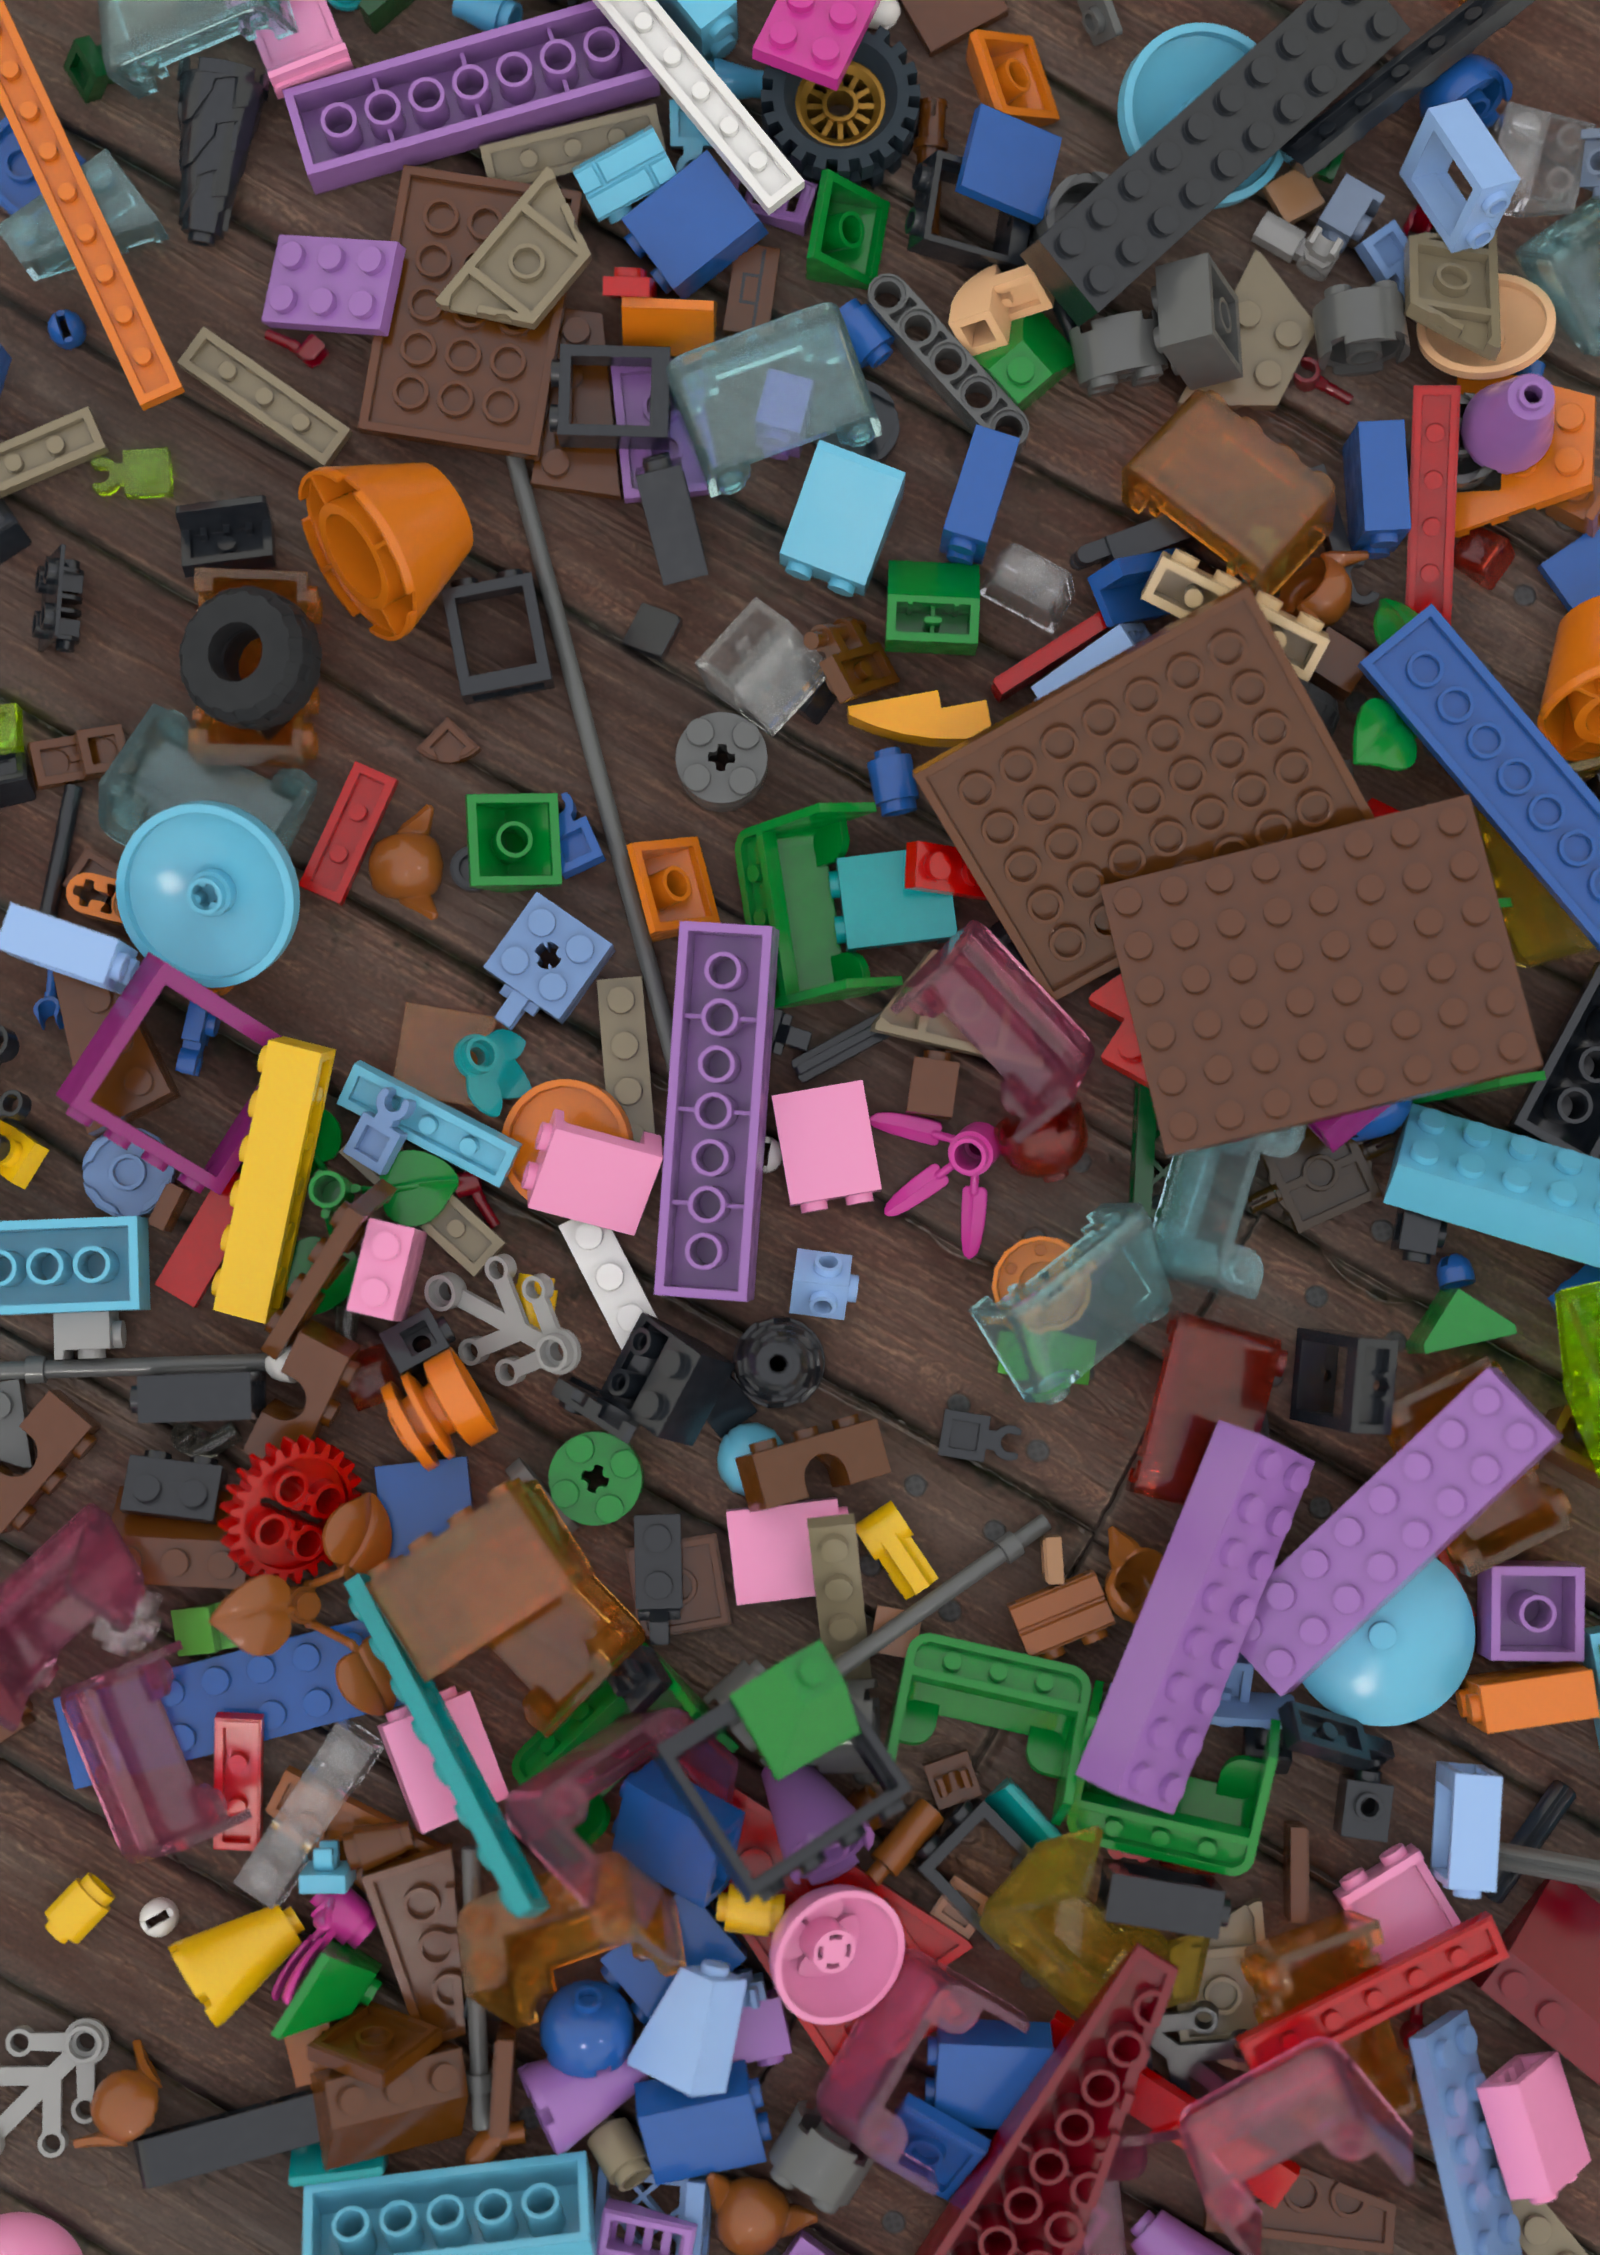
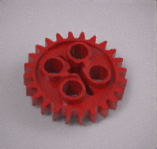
[218,1434,362,1584]

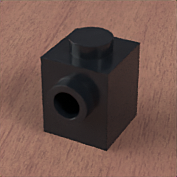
[1333,1769,1394,1842]

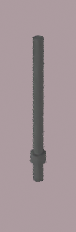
[0,1353,268,1384]
[833,1514,1052,1677]
[461,1845,493,2131]

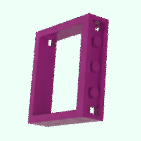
[56,952,282,1195]

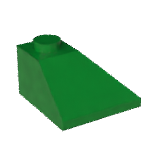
[973,312,1075,412]
[728,1639,860,1781]
[270,1938,383,2040]

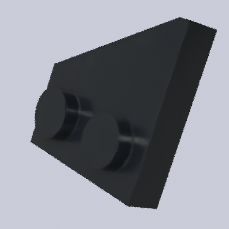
[551,1373,641,1444]

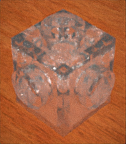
[89,1583,164,1656]

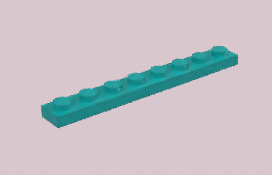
[344,1573,551,1919]

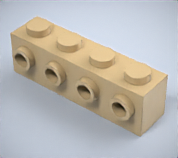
[1141,548,1330,682]

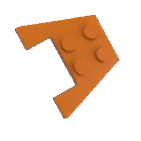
[1455,375,1597,538]

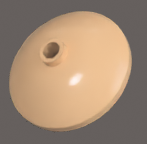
[1416,273,1556,380]

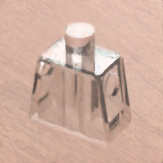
[980,543,1075,634]

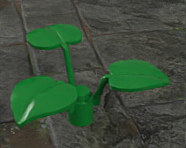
[1353,598,1418,771]
[286,1109,459,1316]

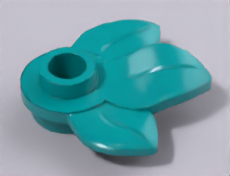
[453,1029,532,1118]

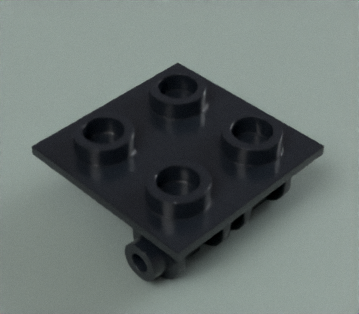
[32,544,84,653]

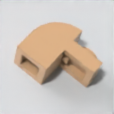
[948,264,1055,356]

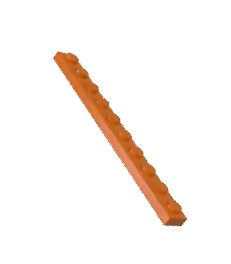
[0,0,185,411]

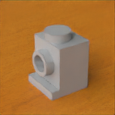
[53,1311,127,1360]

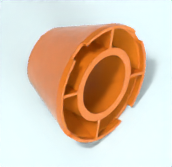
[298,462,473,641]
[1537,595,1600,764]

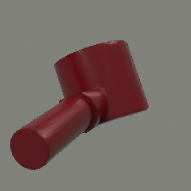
[1401,203,1433,237]
[264,329,329,368]
[1293,357,1354,405]
[455,1171,500,1229]
[1399,2002,1425,2051]

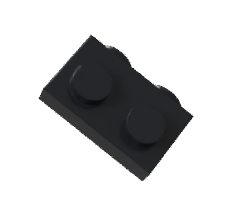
[175,495,276,578]
[120,1450,228,1524]

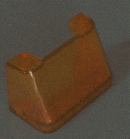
[418,1508,645,1738]

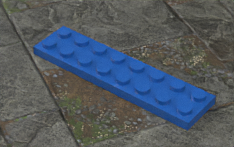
[1357,603,1600,951]
[53,1604,437,1790]

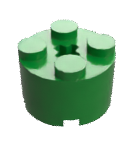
[548,1430,644,1526]

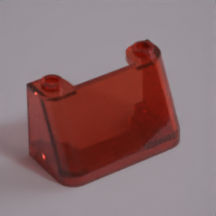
[1125,1311,1288,1506]

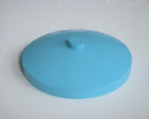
[1118,22,1284,209]
[116,800,300,988]
[1302,1558,1475,1726]

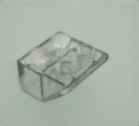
[1493,101,1596,218]
[695,597,825,737]

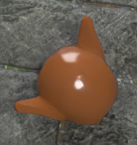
[1278,550,1369,631]
[368,804,444,920]
[1104,1526,1163,1625]
[73,2039,163,2149]
[706,2172,818,2255]

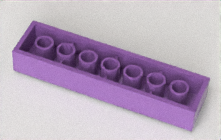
[282,1,660,195]
[654,921,780,1302]
[1239,1367,1564,1697]
[1075,1420,1315,1815]

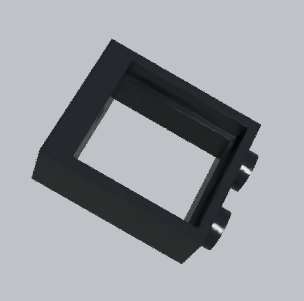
[905,150,1030,273]
[549,344,672,450]
[635,452,708,586]
[442,569,555,705]
[1289,1327,1399,1435]
[130,1371,267,1423]
[912,1798,1063,1950]
[1096,1858,1231,1939]

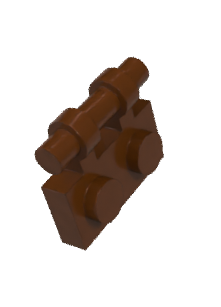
[803,617,900,704]

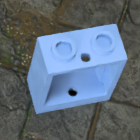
[1399,98,1521,253]
[0,903,140,994]
[1430,1761,1503,1899]

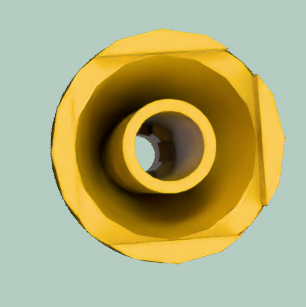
[167,1903,305,2028]

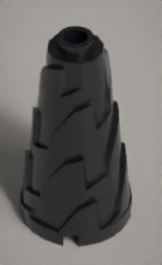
[176,57,270,247]
[733,1316,825,1409]

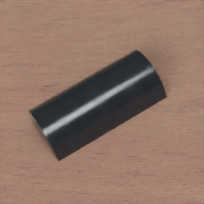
[1508,961,1600,1158]

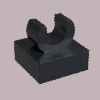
[607,1645,673,1714]

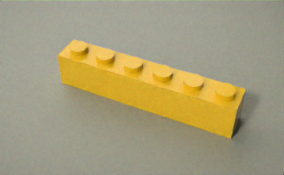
[211,1036,336,1324]

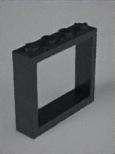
[651,1694,913,1904]

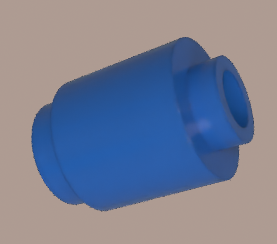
[829,298,895,369]
[867,747,920,817]

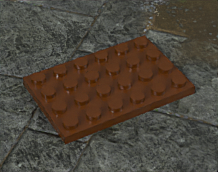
[358,165,584,461]

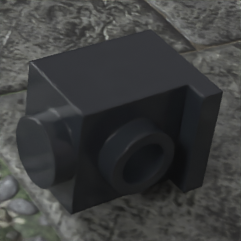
[1390,1207,1447,1265]
[379,1307,456,1376]

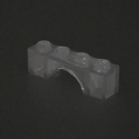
[233,1719,385,1909]

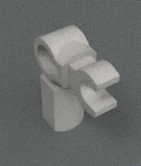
[1251,211,1344,281]

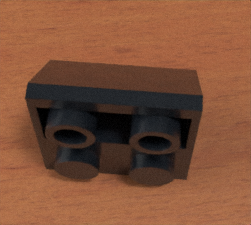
[600,1312,735,1446]

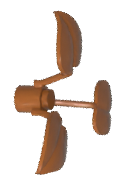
[209,1492,397,1716]

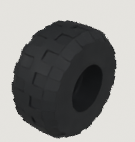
[179,586,322,731]

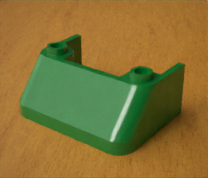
[735,802,903,1009]
[877,1633,1091,1826]
[512,1641,739,1880]
[1067,1680,1280,1876]

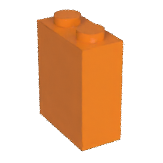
[1456,1661,1600,1734]

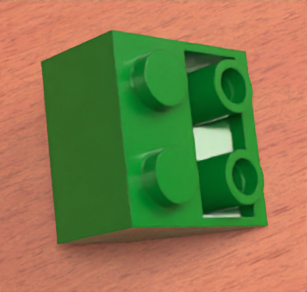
[884,560,980,656]

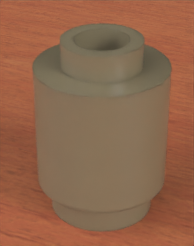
[587,2116,652,2192]

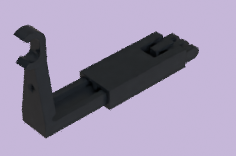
[1069,464,1380,607]

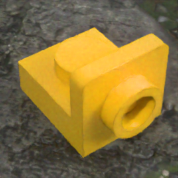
[0,1120,49,1189]

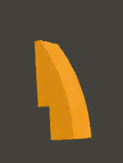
[847,690,991,747]

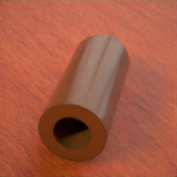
[865,1798,945,1886]

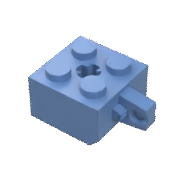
[483,892,615,1030]

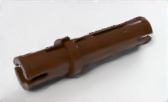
[913,97,949,236]

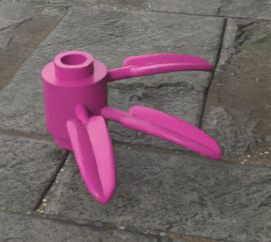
[869,1112,1003,1259]
[271,1887,377,2004]

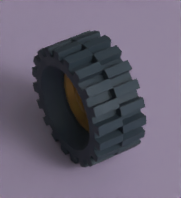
[761,26,921,189]

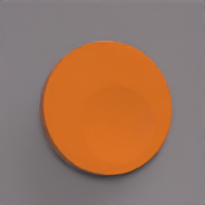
[502,1079,634,1200]

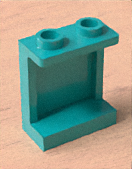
[828,850,958,952]

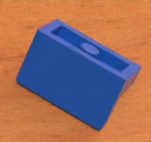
[1087,547,1179,628]

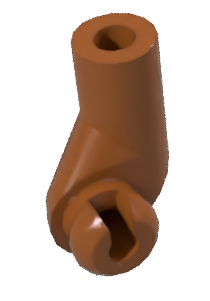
[465,2120,527,2165]

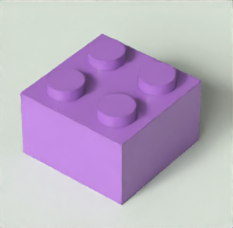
[1477,1560,1585,1662]

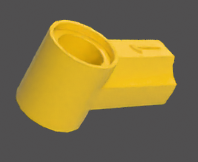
[856,1500,938,1600]

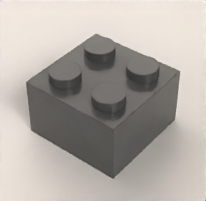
[1151,252,1243,390]

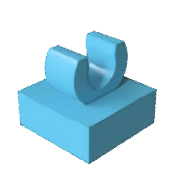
[298,1840,356,1894]

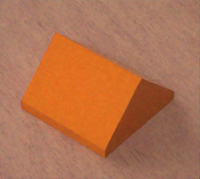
[966,29,1060,128]
[621,297,717,358]
[626,836,721,942]

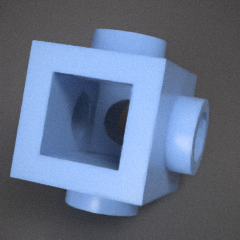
[789,1248,859,1320]

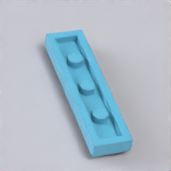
[336,1060,523,1188]

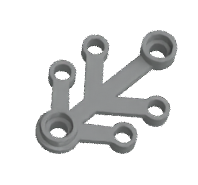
[424,1253,581,1386]
[0,2017,110,2158]

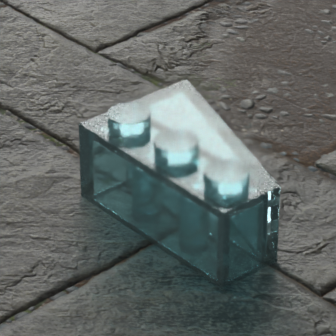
[0,148,170,281]

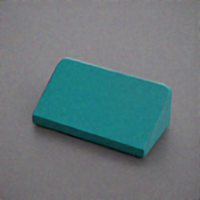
[984,1777,1074,1867]
[288,2142,389,2187]

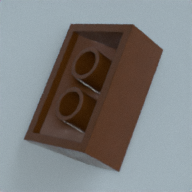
[104,1486,254,1589]
[310,2041,469,2170]

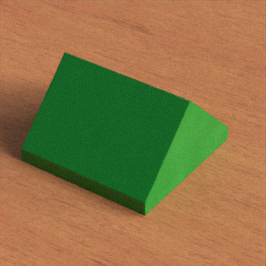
[806,169,890,290]
[465,793,562,893]
[1405,1288,1517,1354]

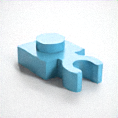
[669,100,713,173]

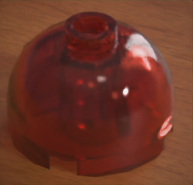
[994,1099,1089,1183]

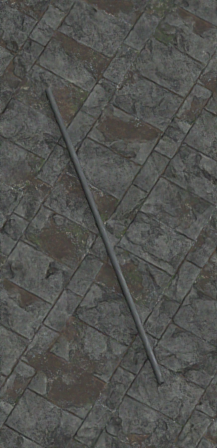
[505,456,673,1074]

